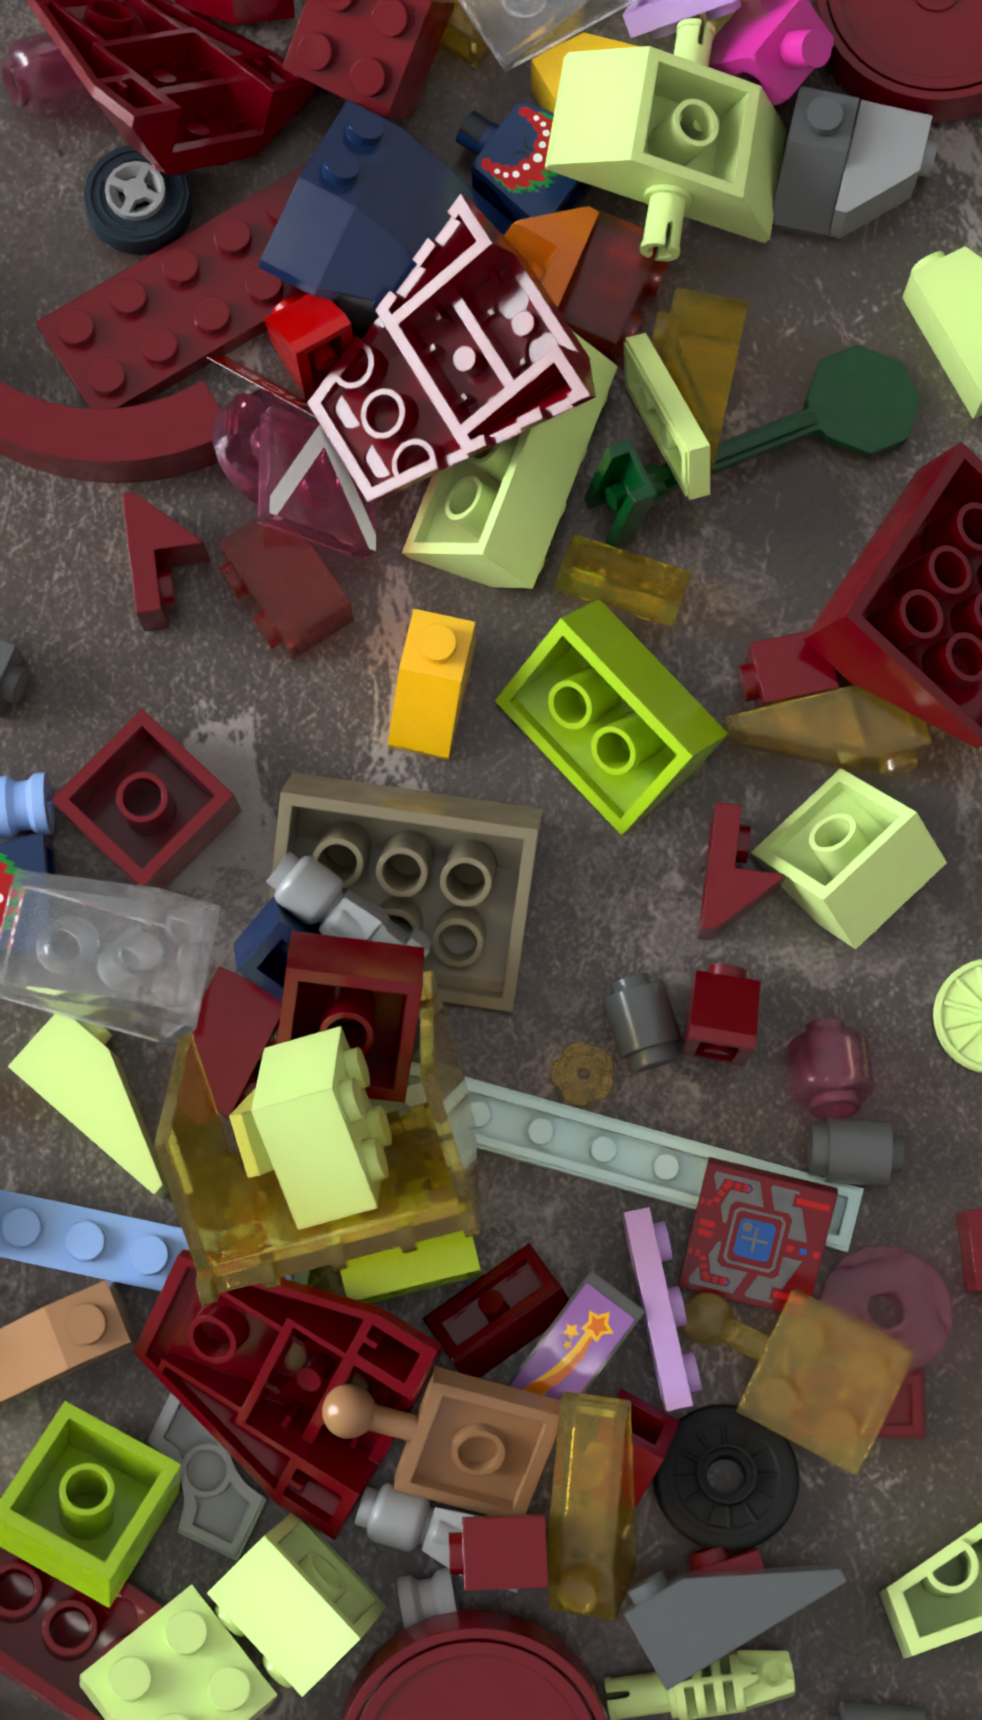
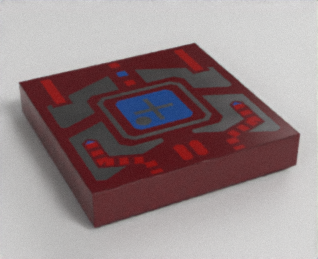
[678,1157,838,1318]

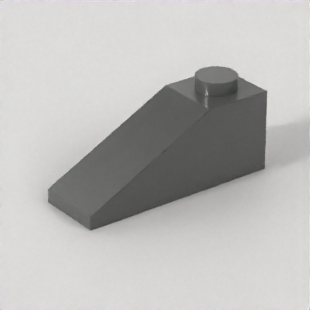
[621,1564,847,1690]

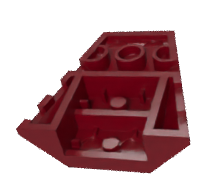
[307,193,596,504]

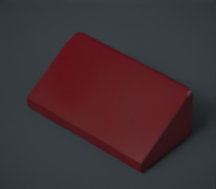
[422,1243,569,1378]

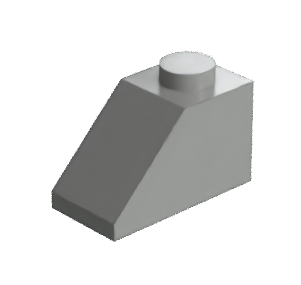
[828,100,938,239]

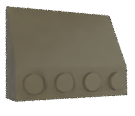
[269,772,543,1012]

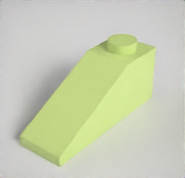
[8,1007,171,1199]

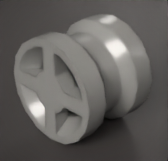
[397,1568,459,1629]

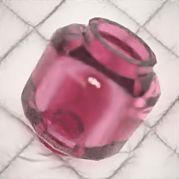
[1,31,88,117]
[786,1018,875,1119]

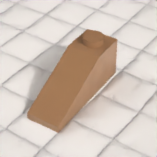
[0,1280,139,1405]

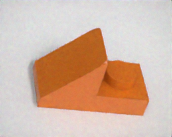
[504,206,599,308]

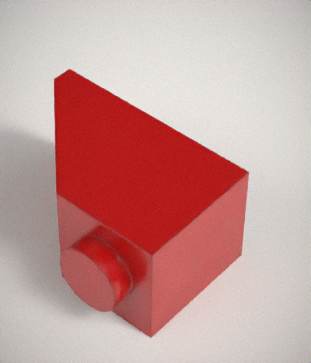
[265,294,353,400]

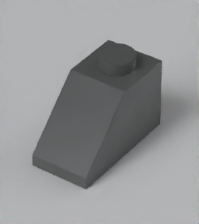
[772,86,860,241]

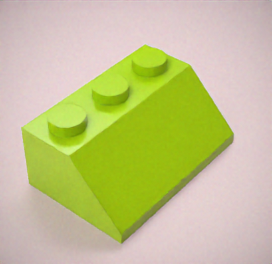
[494,599,728,836]

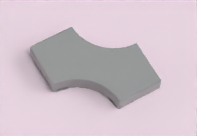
[147,1392,269,1561]

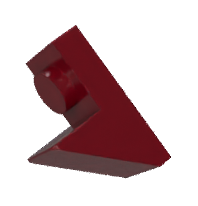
[122,492,210,631]
[697,802,786,940]

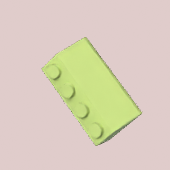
[402,332,618,589]

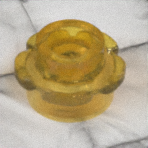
[551,1042,614,1106]

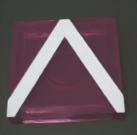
[258,405,376,560]

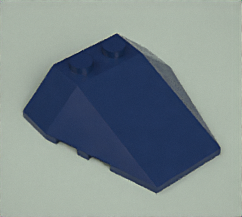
[258,100,513,311]

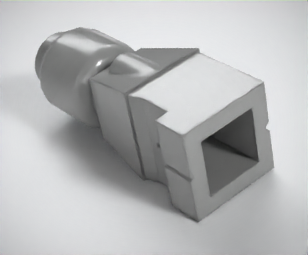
[266,851,432,958]
[354,1482,519,1593]

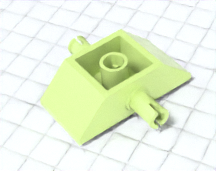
[544,18,787,262]

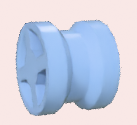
[0,772,55,839]

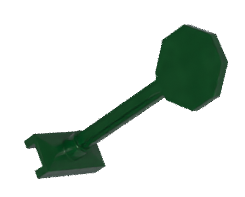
[584,345,921,552]

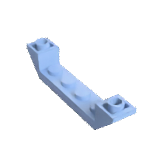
[0,1189,314,1292]

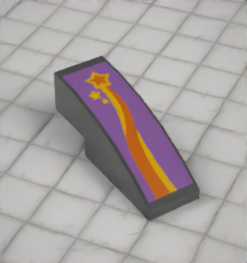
[506,1270,645,1423]

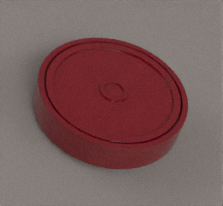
[811,0,982,123]
[340,1610,608,1720]

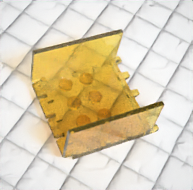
[154,970,481,1305]

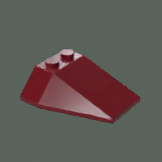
[26,0,316,175]
[133,1249,442,1540]

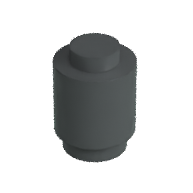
[603,973,682,1073]
[807,1117,905,1187]

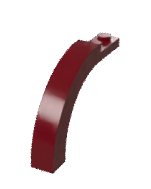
[0,380,239,483]

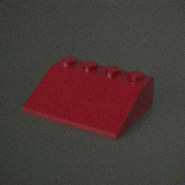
[803,442,982,748]

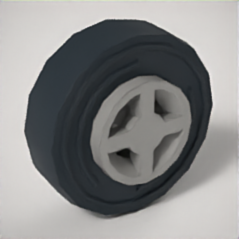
[83,145,194,255]

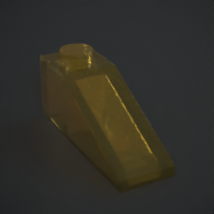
[652,287,749,477]
[723,685,932,776]
[547,1391,637,1621]

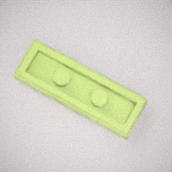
[624,333,710,500]

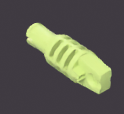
[604,1649,795,1720]

